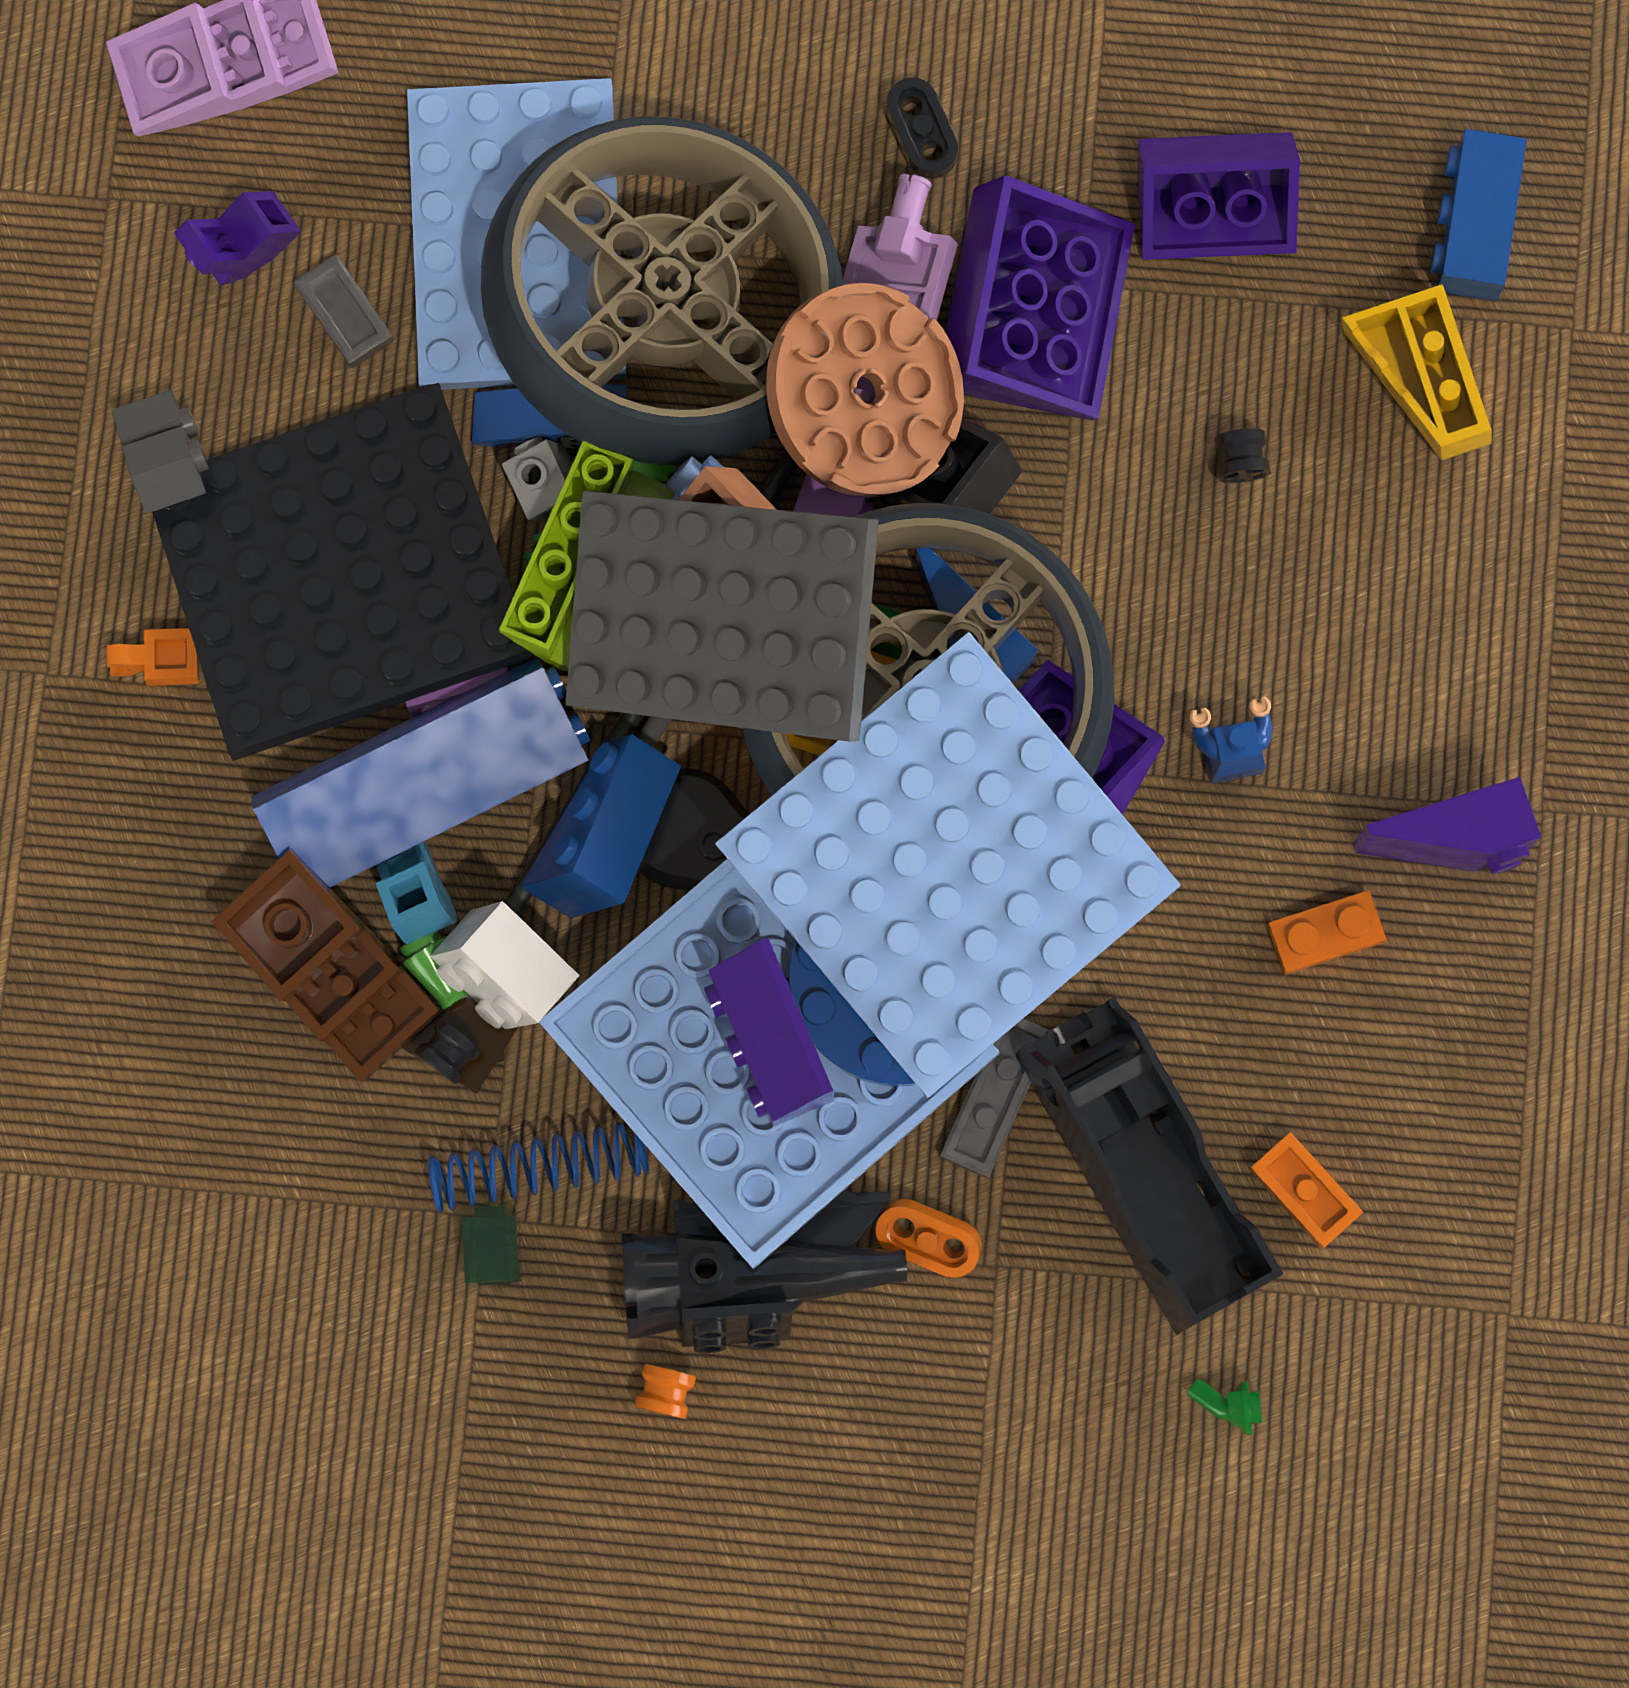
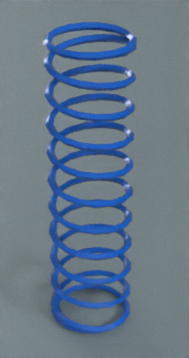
[428,1121,649,1213]

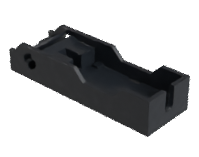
[1015,997,1283,1335]

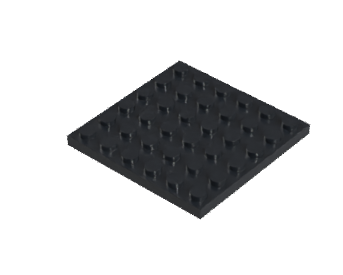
[153,382,535,761]

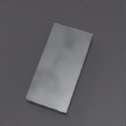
[294,254,394,369]

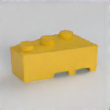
[1342,284,1492,460]

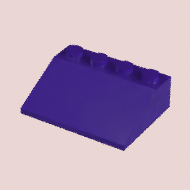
[945,175,1135,421]

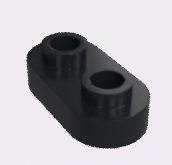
[887,78,958,179]

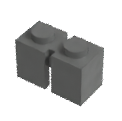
[112,390,209,514]

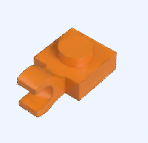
[107,628,199,686]

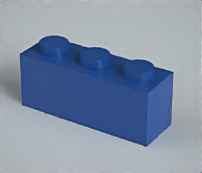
[1430,129,1527,302]

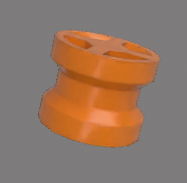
[634,1364,696,1419]

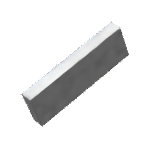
[940,1019,1050,1179]

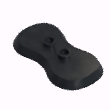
[638,769,750,891]

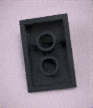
[875,417,1022,514]

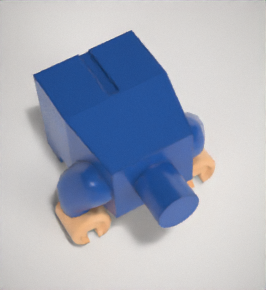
[1188,697,1273,783]

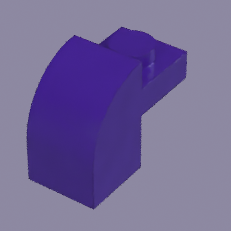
[174,191,301,285]

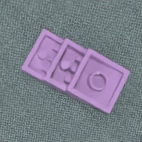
[106,0,339,137]

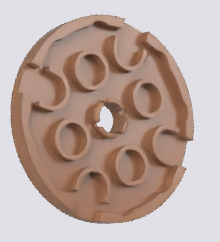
[766,283,964,497]

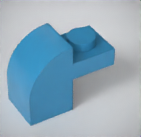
[376,841,457,945]

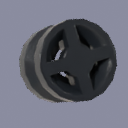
[1214,428,1271,483]
[414,1019,483,1085]

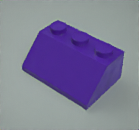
[1137,132,1300,260]
[704,937,834,1127]

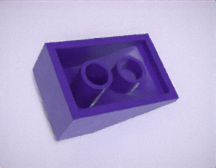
[1353,777,1541,875]

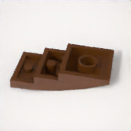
[211,849,443,1082]

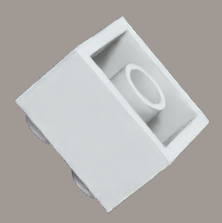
[430,901,580,1029]

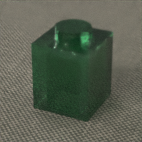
[461,1206,524,1287]

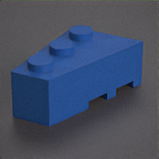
[520,734,681,918]

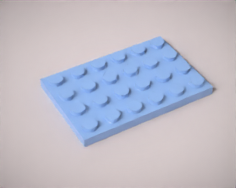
[407,78,627,390]

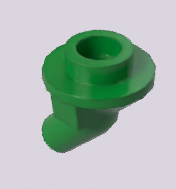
[1187,1378,1262,1435]

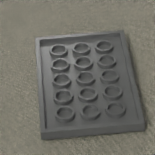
[566,491,879,742]

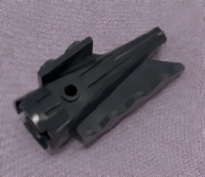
[621,1190,907,1353]

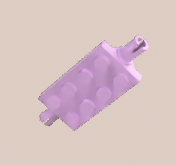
[843,174,958,404]

